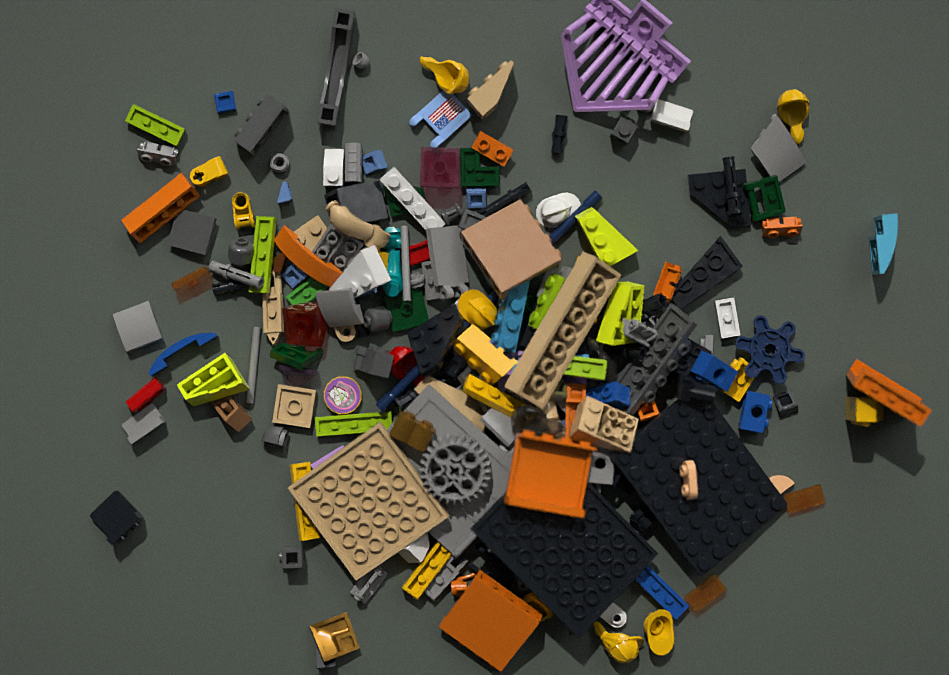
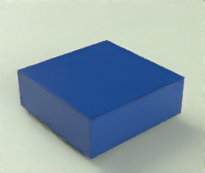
[214,91,237,114]

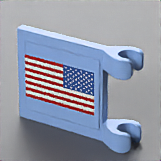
[409,90,472,150]

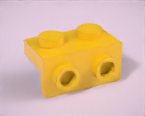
[720,357,755,402]

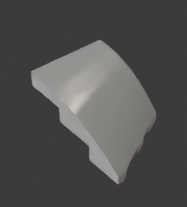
[750,114,806,182]

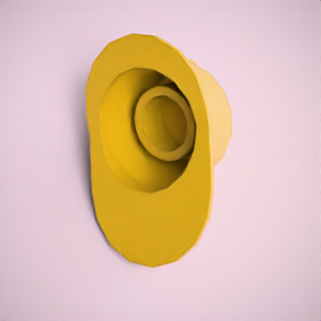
[457,289,497,330]
[643,609,674,655]

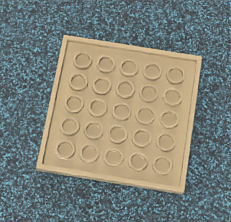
[288,421,449,580]

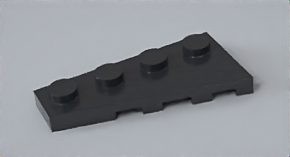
[672,235,743,310]

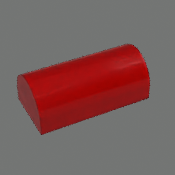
[126,377,166,413]

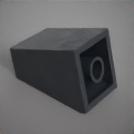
[324,181,388,224]

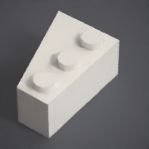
[329,245,391,299]

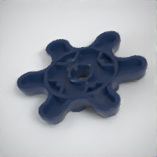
[735,315,805,384]

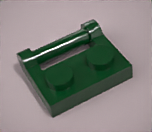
[743,175,786,221]

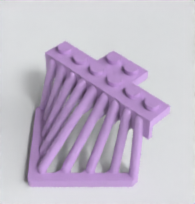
[561,0,691,112]

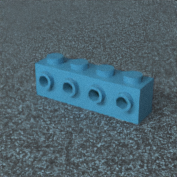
[491,280,530,353]

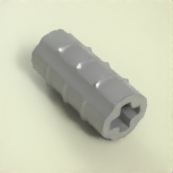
[344,143,363,183]

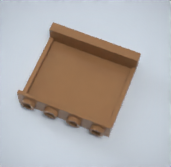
[461,199,562,300]

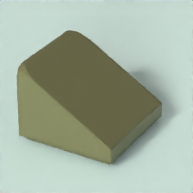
[549,379,567,402]

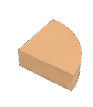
[769,475,795,494]

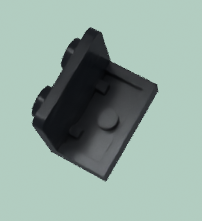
[90,490,143,545]

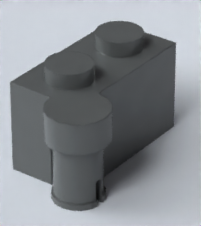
[353,346,394,378]

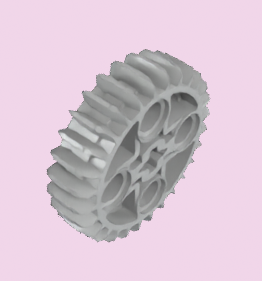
[419,433,492,506]

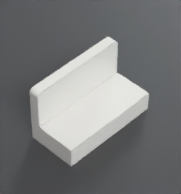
[650,99,693,133]

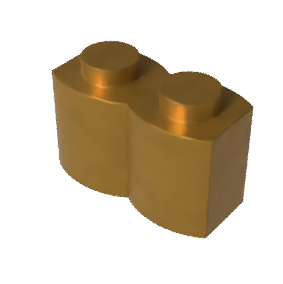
[389,411,435,452]

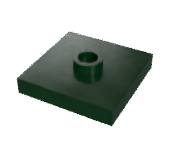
[383,287,429,332]

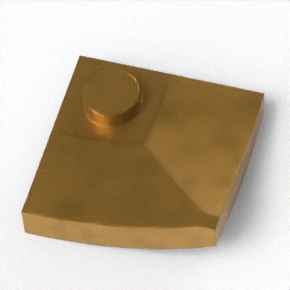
[309,612,360,662]

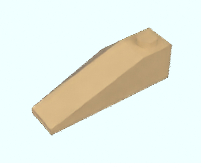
[414,376,487,433]

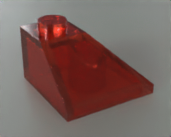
[282,301,328,347]

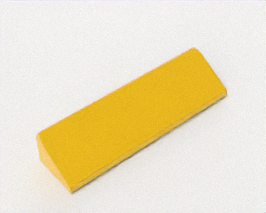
[402,540,452,600]

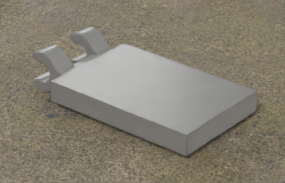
[426,226,469,299]

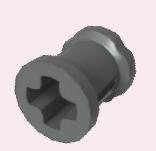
[440,202,463,225]

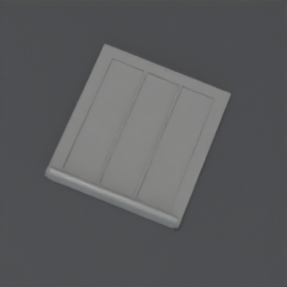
[387,384,512,558]

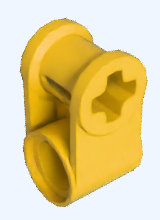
[190,156,229,187]
[232,193,255,230]

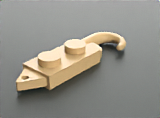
[262,269,284,345]

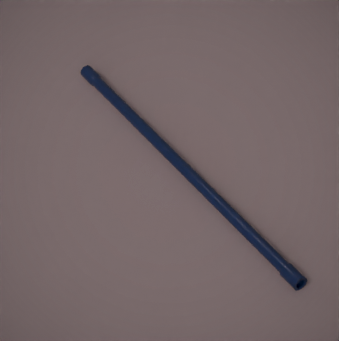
[375,190,602,412]

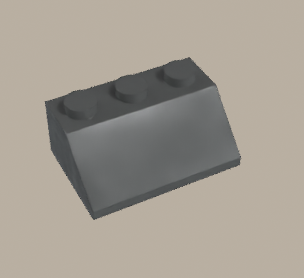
[234,94,289,156]

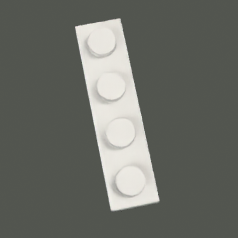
[380,167,446,230]

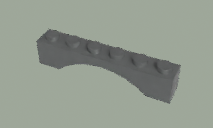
[316,8,356,128]

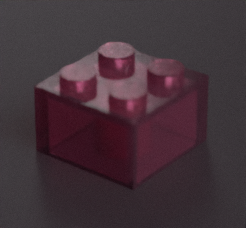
[420,147,460,189]

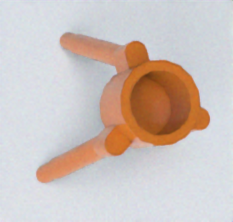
[451,572,478,598]

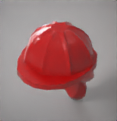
[389,346,424,387]

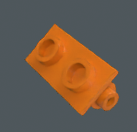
[471,131,514,166]
[762,217,803,238]
[653,261,682,303]

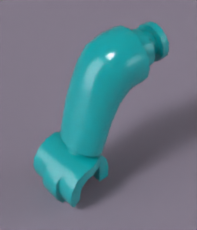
[381,227,403,297]

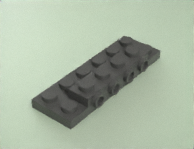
[615,303,698,416]

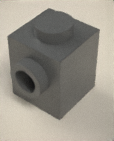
[610,116,638,145]
[279,546,304,568]

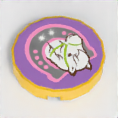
[324,376,362,414]

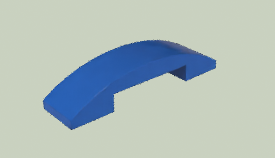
[148,333,218,376]

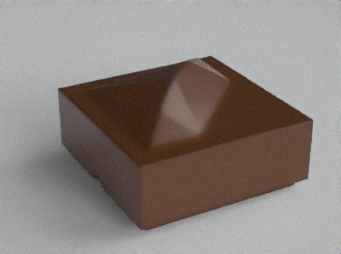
[273,253,287,274]

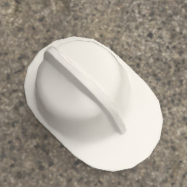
[536,193,581,228]

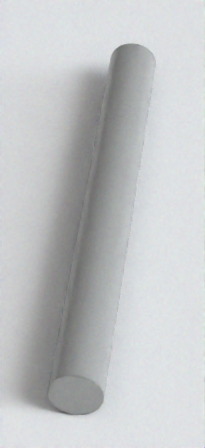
[400,226,411,302]
[246,327,261,404]

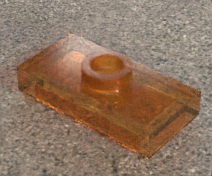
[172,266,211,290]
[783,484,826,513]
[684,574,727,612]

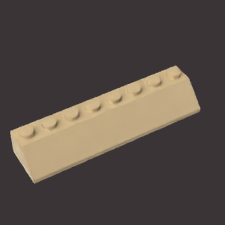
[504,252,621,409]

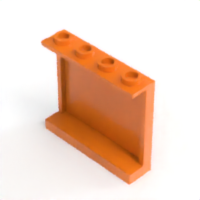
[846,359,932,426]
[504,430,596,518]
[438,570,543,671]

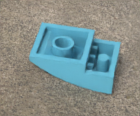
[868,213,898,275]

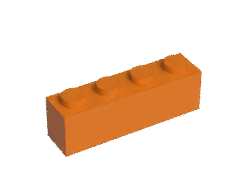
[121,173,200,243]

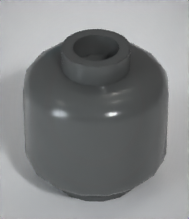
[228,237,254,267]
[363,305,392,333]

